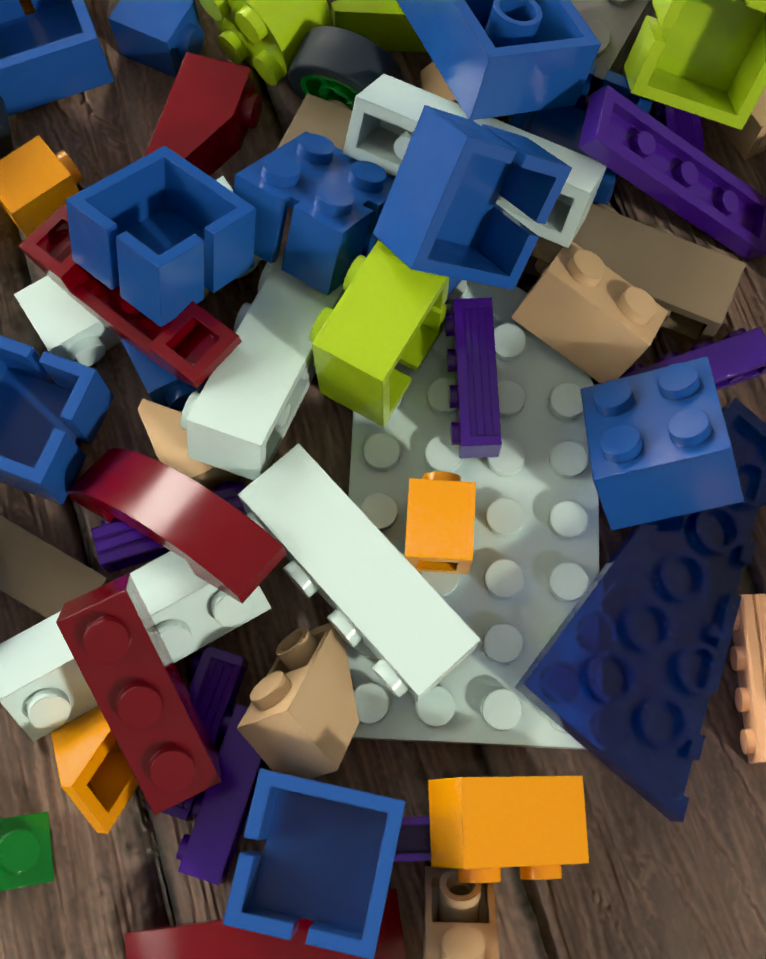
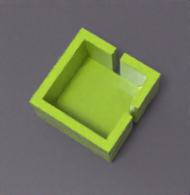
[624,0,766,130]
[309,239,449,427]

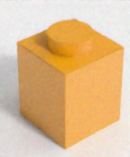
[0,135,83,239]
[404,471,476,575]

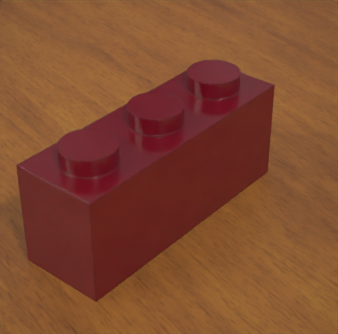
[56,573,222,815]

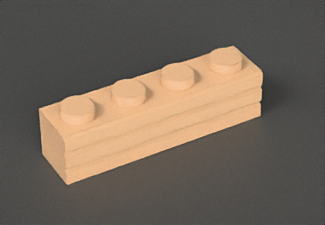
[725,594,766,764]

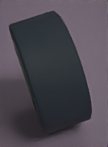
[288,26,404,110]

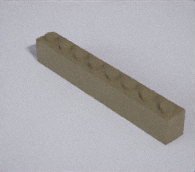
[277,93,746,345]

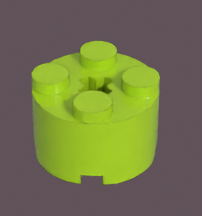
[199,0,333,86]

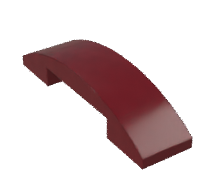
[19,204,242,388]
[66,448,287,604]
[124,888,406,959]

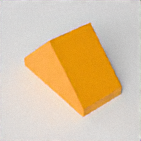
[51,706,139,834]

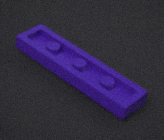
[578,85,766,261]

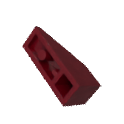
[144,52,262,176]

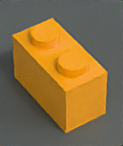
[428,776,589,883]

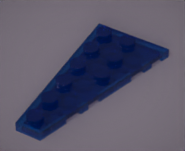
[515,398,766,822]

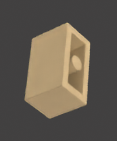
[511,241,668,384]

